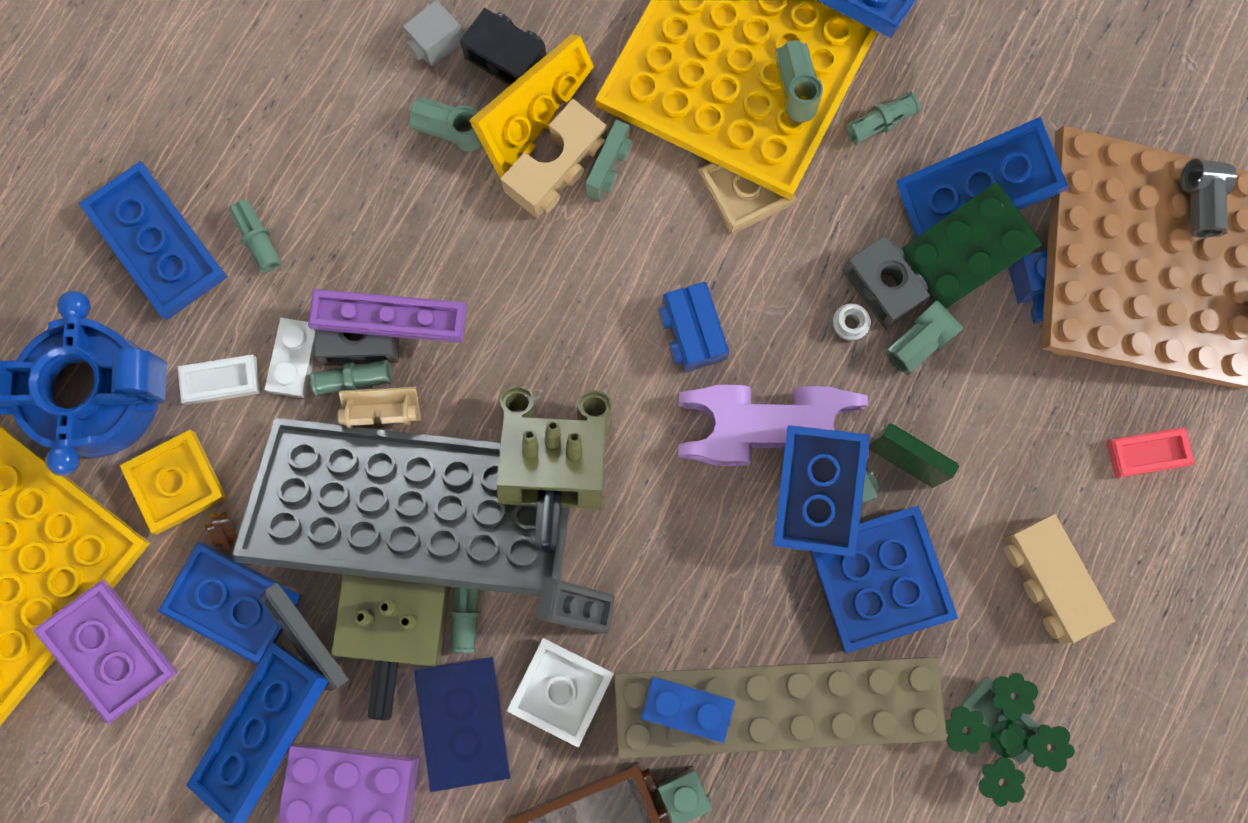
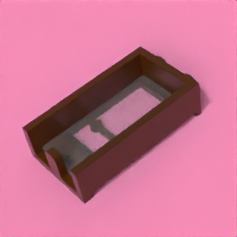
[502,762,671,823]

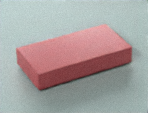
[1107,427,1195,479]

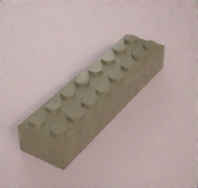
[615,657,947,759]

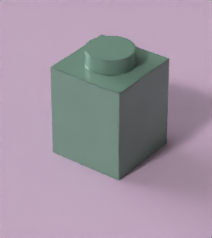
[657,766,713,823]

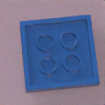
[809,505,958,654]

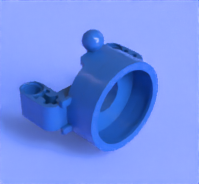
[0,291,167,476]

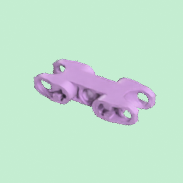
[678,385,869,466]

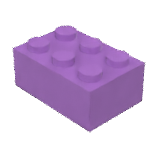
[277,742,420,823]

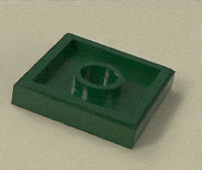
[868,424,959,488]

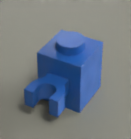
[1008,251,1047,324]

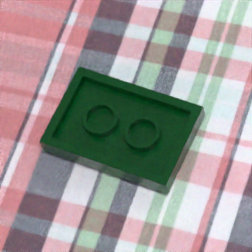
[901,180,1042,308]

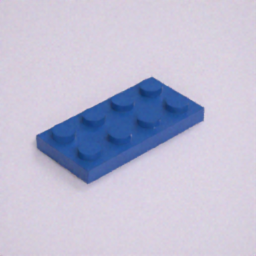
[896,116,1070,238]
[79,161,228,321]
[186,642,329,823]

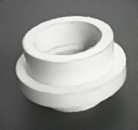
[832,303,871,341]

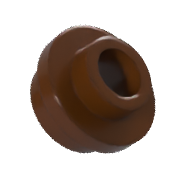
[205,512,237,550]

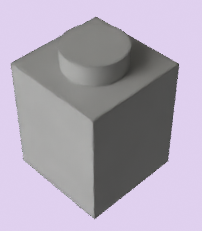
[403,0,463,68]

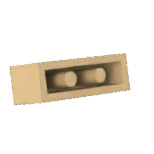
[1002,514,1116,643]

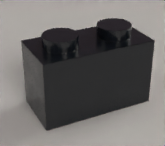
[460,7,546,86]

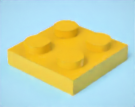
[120,430,227,535]

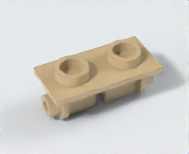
[338,387,421,428]

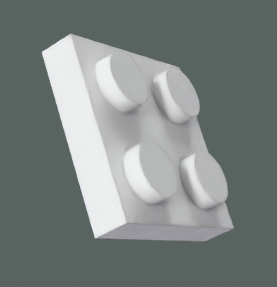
[507,638,614,748]

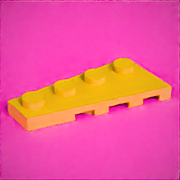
[469,34,594,180]

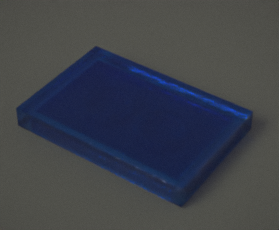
[414,657,511,792]

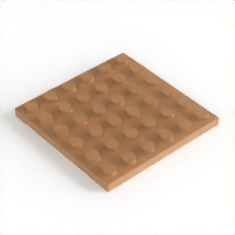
[1041,126,1248,389]

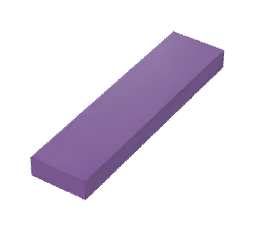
[308,289,468,343]

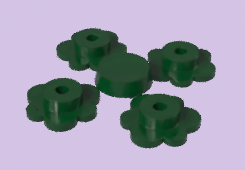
[945,673,1075,807]

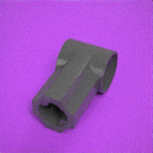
[1180,158,1237,238]

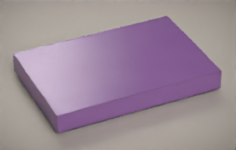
[33,579,178,724]

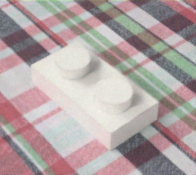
[264,318,315,399]

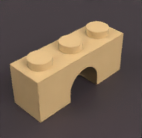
[501,99,607,219]

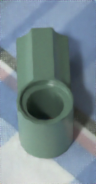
[775,40,823,122]
[409,96,482,152]
[885,300,964,375]

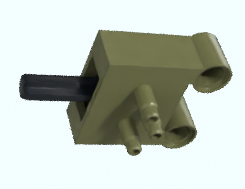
[497,386,612,553]
[331,574,451,721]

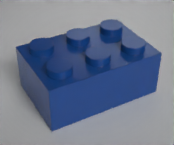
[773,425,870,557]

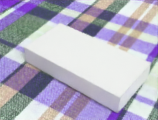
[177,354,260,405]

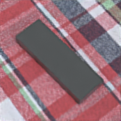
[535,577,615,634]
[260,582,349,691]

